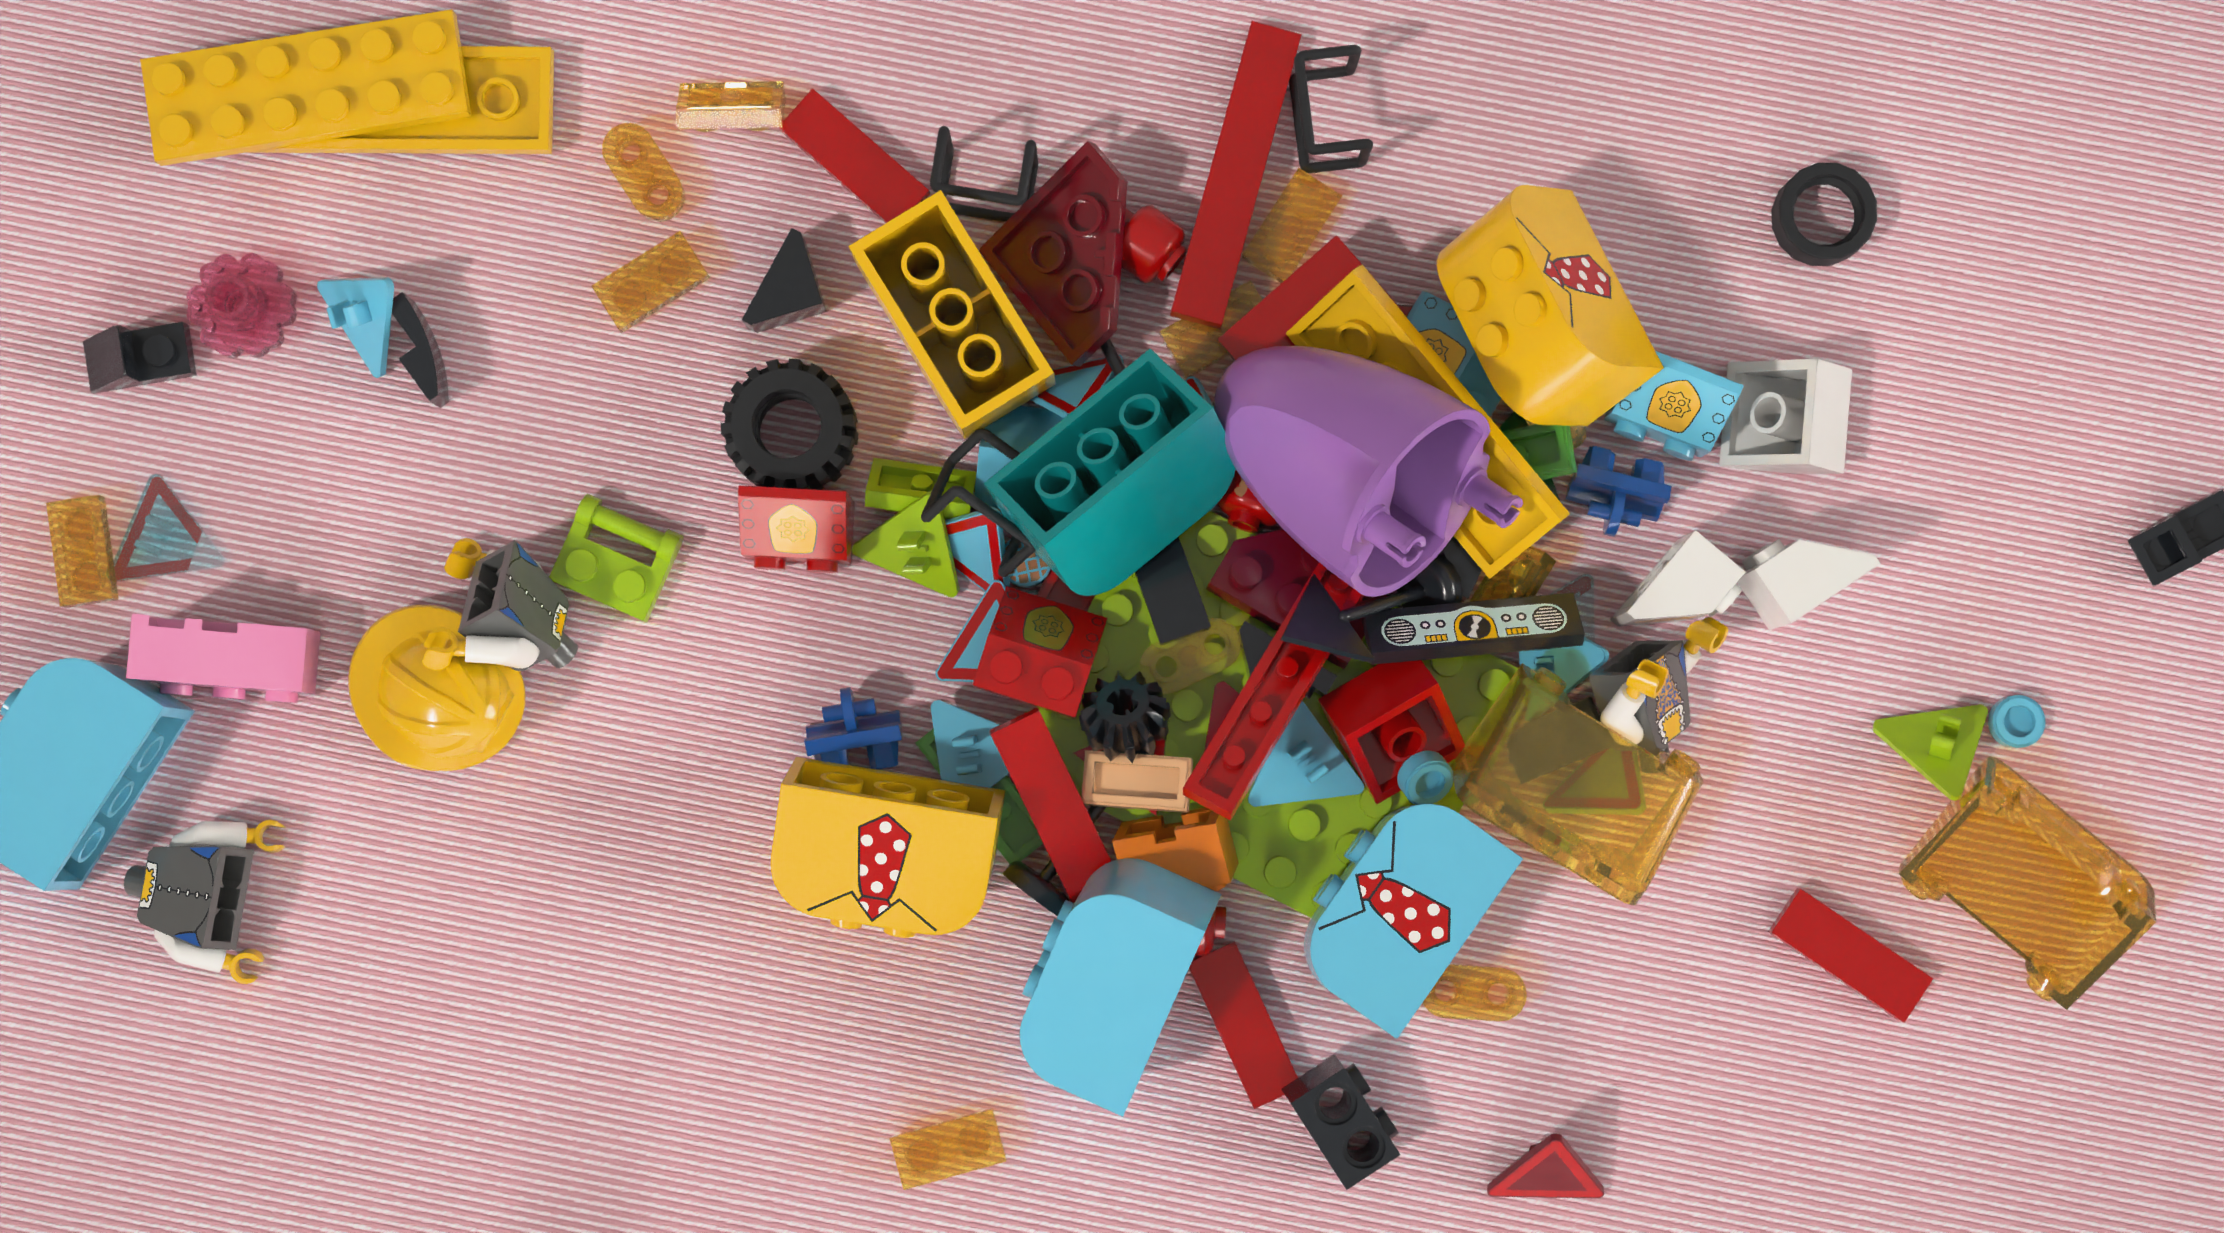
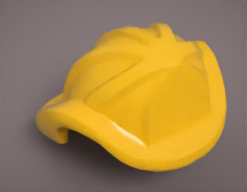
[348,605,526,771]

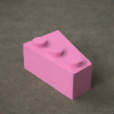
[126,614,320,703]

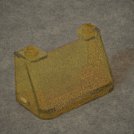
[1451,663,1703,905]
[1898,756,2156,1010]

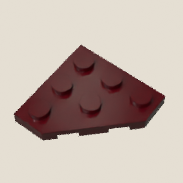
[978,141,1128,367]
[1206,529,1388,669]

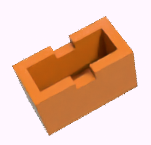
[1112,807,1239,891]

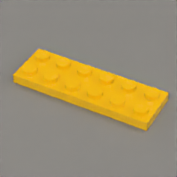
[140,9,472,166]
[246,46,554,154]
[1286,264,1570,579]

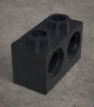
[1281,1054,1401,1190]

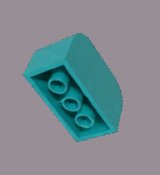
[983,349,1236,596]

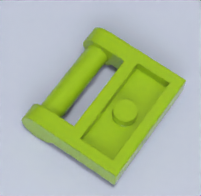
[549,493,684,623]

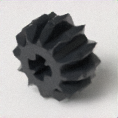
[1079,670,1171,764]

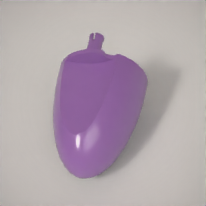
[1215,346,1523,597]

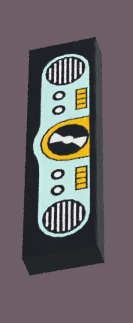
[1362,592,1585,665]

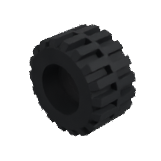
[721,358,859,490]

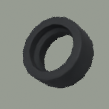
[1771,163,1877,266]

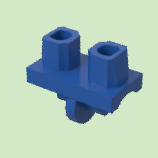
[1565,446,1672,537]
[804,687,902,769]

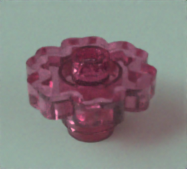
[186,253,297,359]

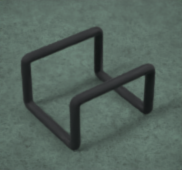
[1289,45,1373,173]
[930,126,1038,222]
[921,428,1036,577]

